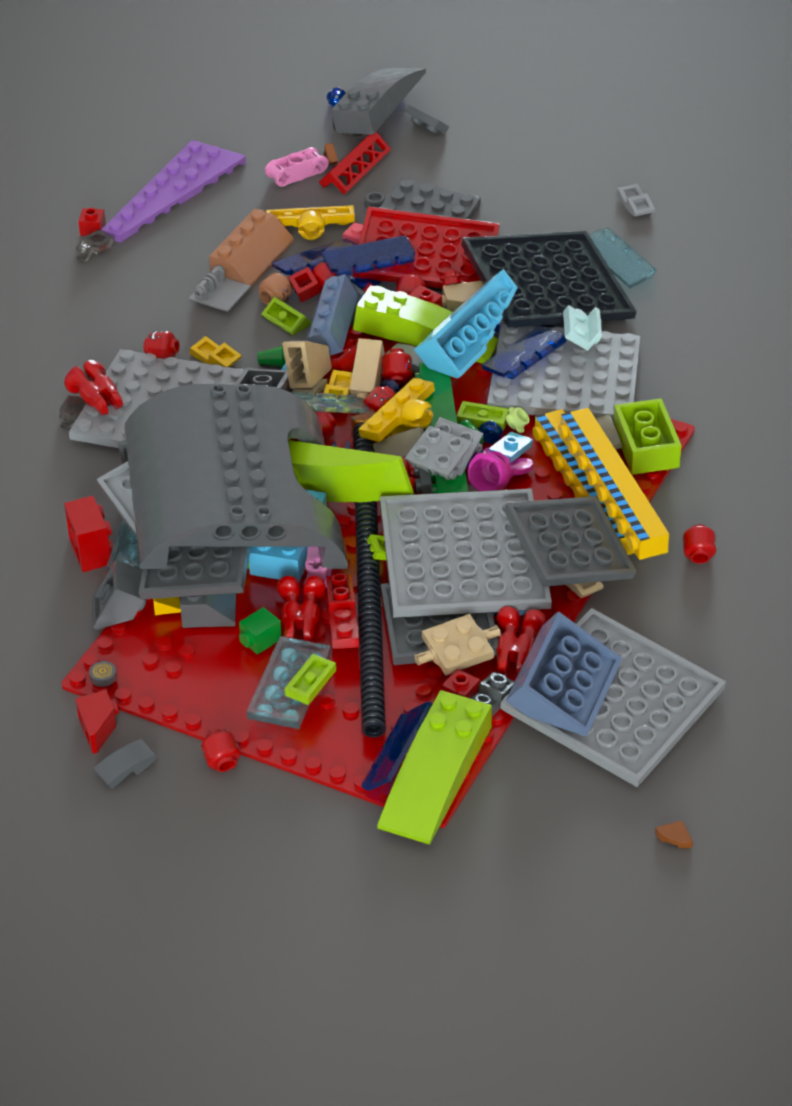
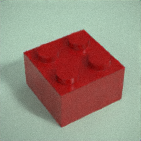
[64,496,114,572]

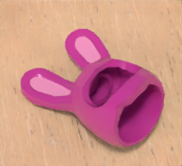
[467,447,534,491]

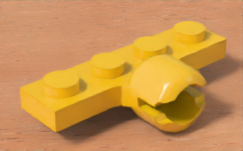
[266,205,355,240]
[359,378,435,442]

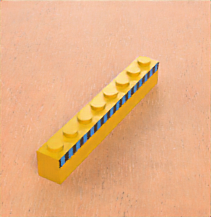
[558,408,669,560]
[533,409,634,555]

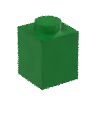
[239,607,282,655]

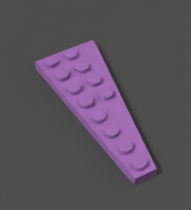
[101,140,246,243]

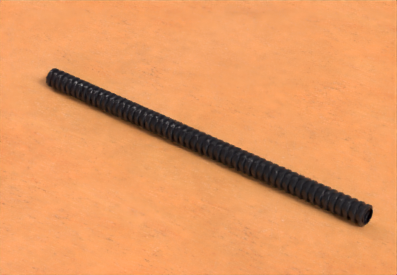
[353,422,386,738]

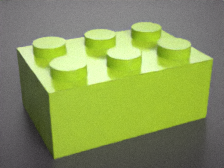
[613,398,681,475]

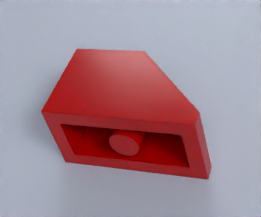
[75,690,119,754]

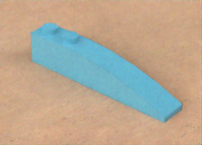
[414,269,518,378]

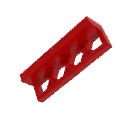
[319,132,391,195]

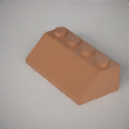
[209,208,294,290]

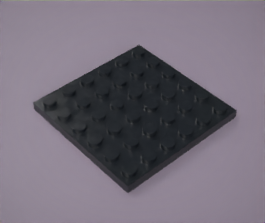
[461,231,637,328]

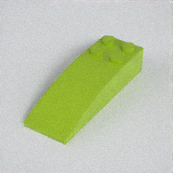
[353,286,499,365]
[288,440,414,502]
[377,690,492,845]

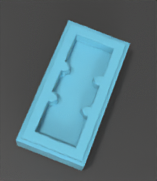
[489,432,533,463]

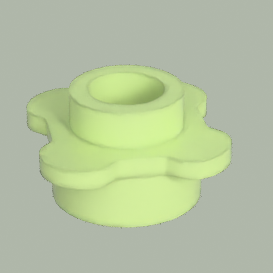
[506,407,529,433]

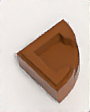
[323,143,338,165]
[655,820,693,848]

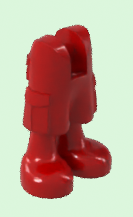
[64,360,123,416]
[277,576,326,643]
[496,606,546,677]

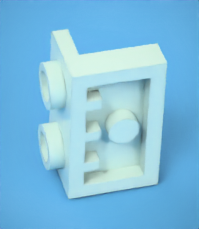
[563,305,602,351]

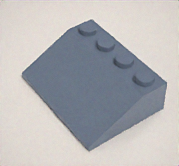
[506,611,622,736]

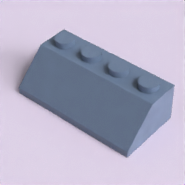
[305,274,358,356]

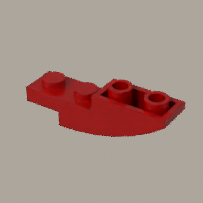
[326,573,359,649]

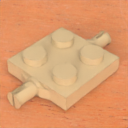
[414,614,501,676]

